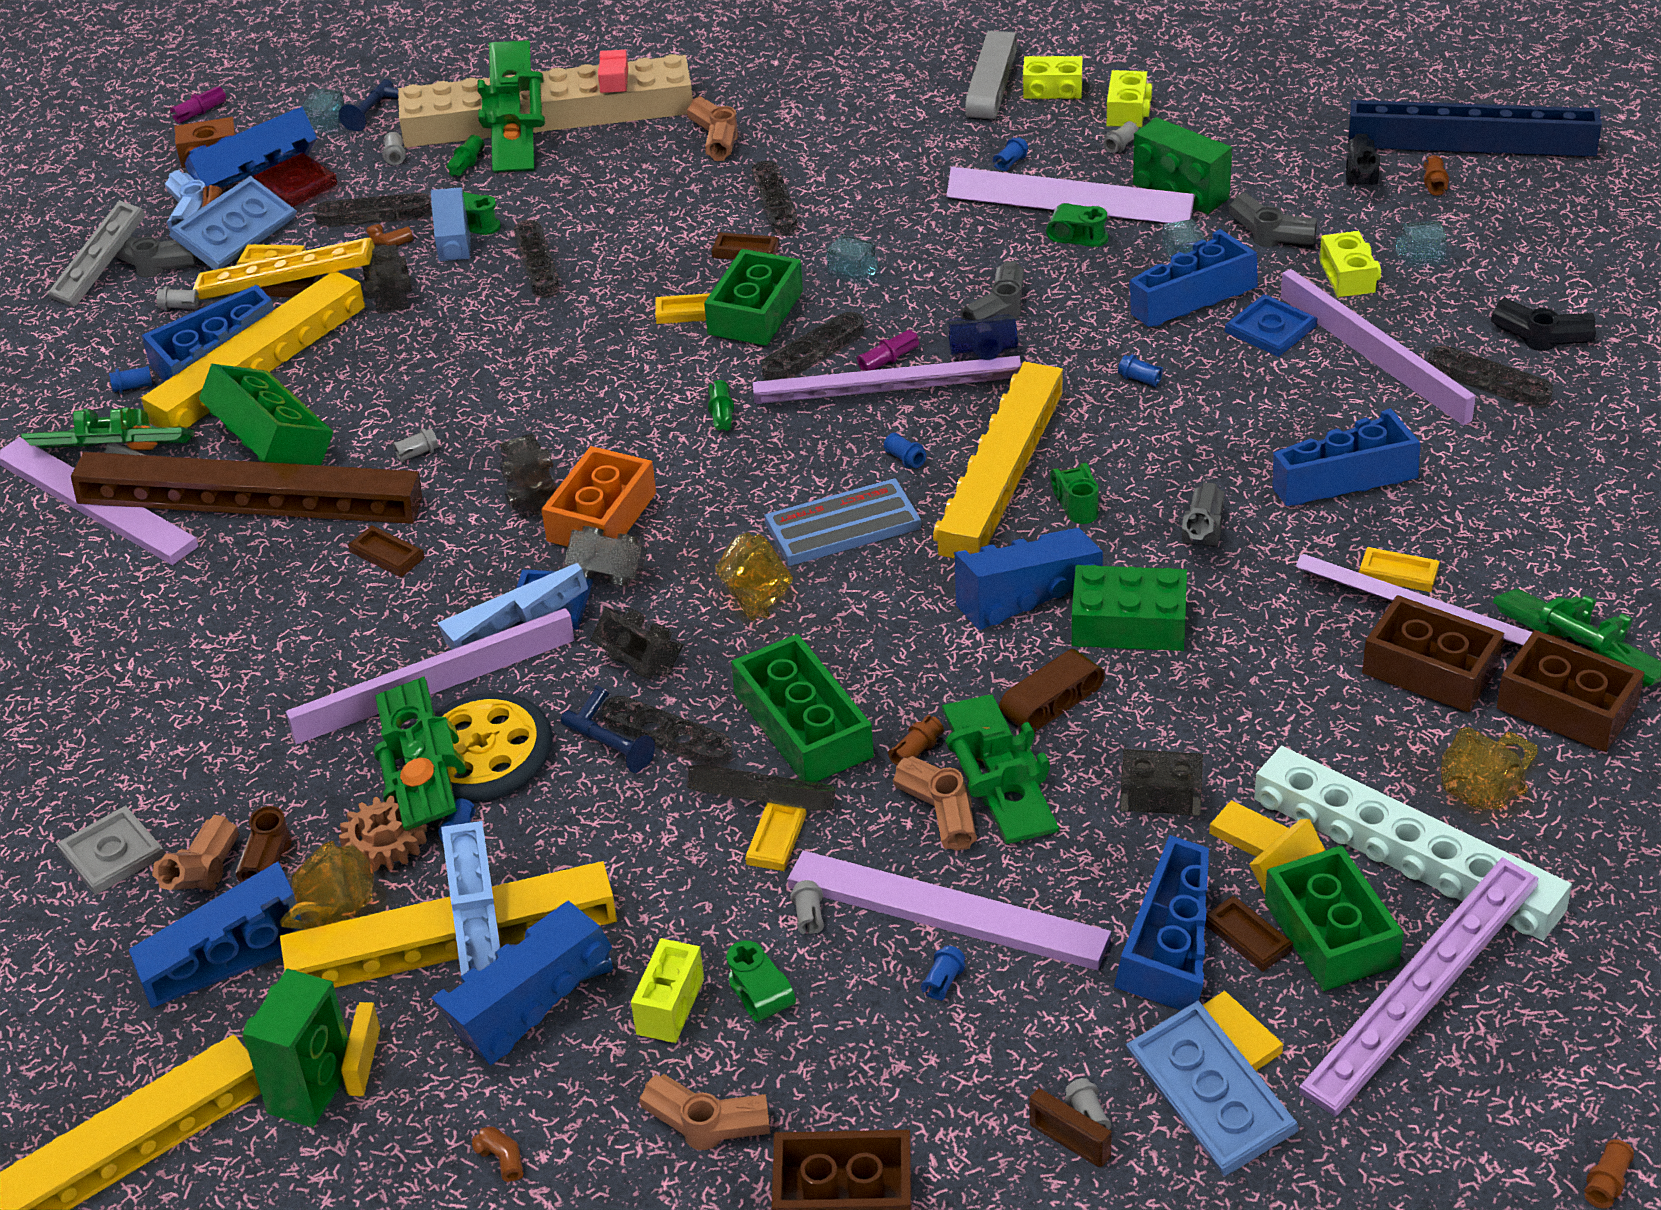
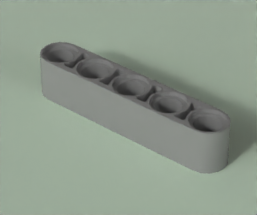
[965,31,1017,120]

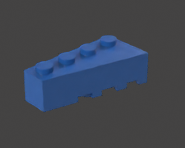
[185,106,317,191]
[1129,229,1258,327]
[141,285,274,382]
[1273,408,1420,506]
[954,527,1103,630]
[1114,835,1209,1010]
[128,861,304,1008]
[431,900,613,1066]

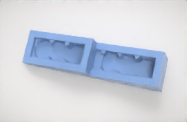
[438,563,588,650]
[441,821,500,984]

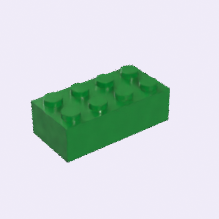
[199,363,334,465]
[731,634,874,786]

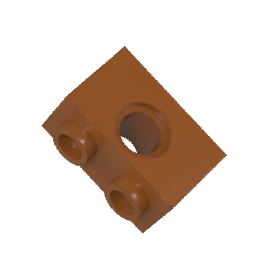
[174,117,237,168]

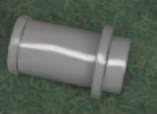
[1103,121,1139,153]
[382,132,406,165]
[157,286,199,311]
[393,428,439,463]
[790,880,824,934]
[1065,1078,1111,1129]

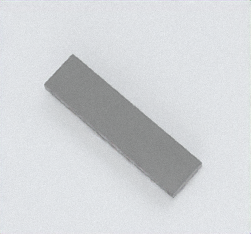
[47,200,146,307]

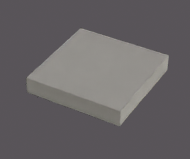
[56,806,165,895]

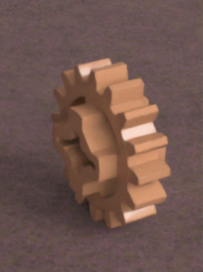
[339,796,427,871]

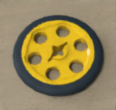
[435,692,553,803]

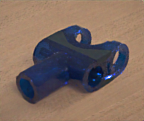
[948,314,1018,360]

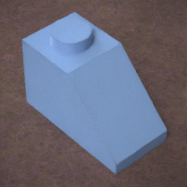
[431,187,471,261]

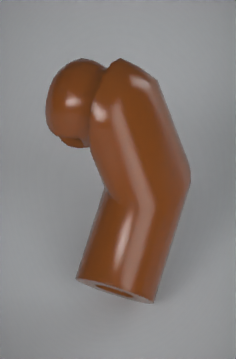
[366,224,413,248]
[472,1126,524,1182]

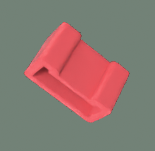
[598,50,629,93]

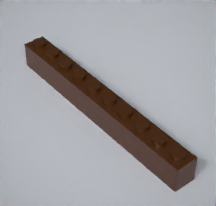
[70,452,422,524]

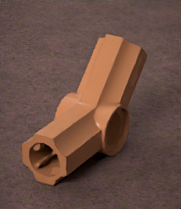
[687,96,738,161]
[893,756,977,851]
[152,815,239,891]
[640,1074,770,1150]

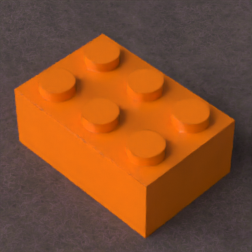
[541,446,656,557]

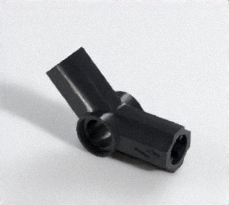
[1346,134,1380,184]
[1491,297,1596,351]

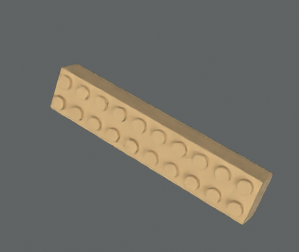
[398,54,693,148]

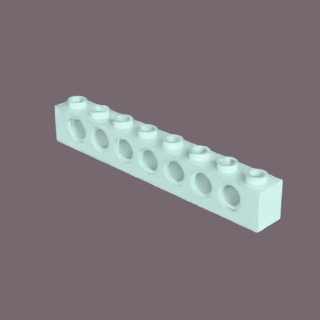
[1254,745,1572,941]

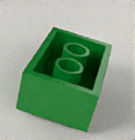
[1133,117,1232,215]
[704,249,803,346]
[1071,565,1187,651]
[1264,845,1404,992]
[242,968,348,1128]

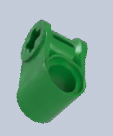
[463,191,501,235]
[1046,203,1109,247]
[1050,462,1099,524]
[726,941,796,1023]

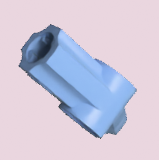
[165,170,205,231]

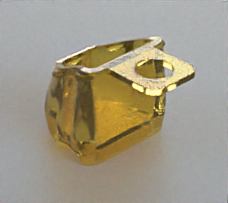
[715,532,793,621]
[1441,727,1538,810]
[280,841,374,929]

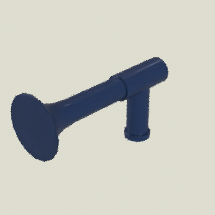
[339,79,399,131]
[561,685,655,773]

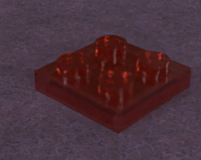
[253,152,338,207]

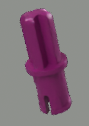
[170,86,226,124]
[856,329,920,371]

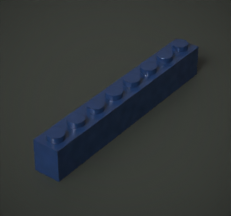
[1348,100,1602,156]

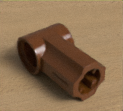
[235,806,292,882]

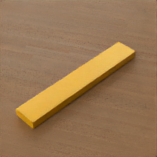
[193,238,375,299]

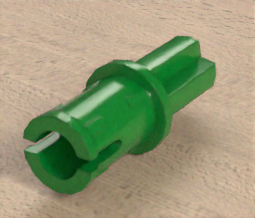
[446,135,485,177]
[708,380,734,431]

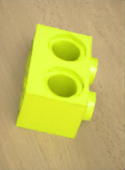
[1023,56,1083,99]
[1107,70,1152,127]
[1319,231,1381,297]
[631,938,704,1043]

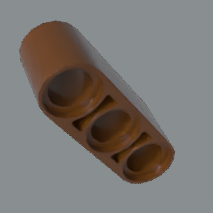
[999,649,1105,732]

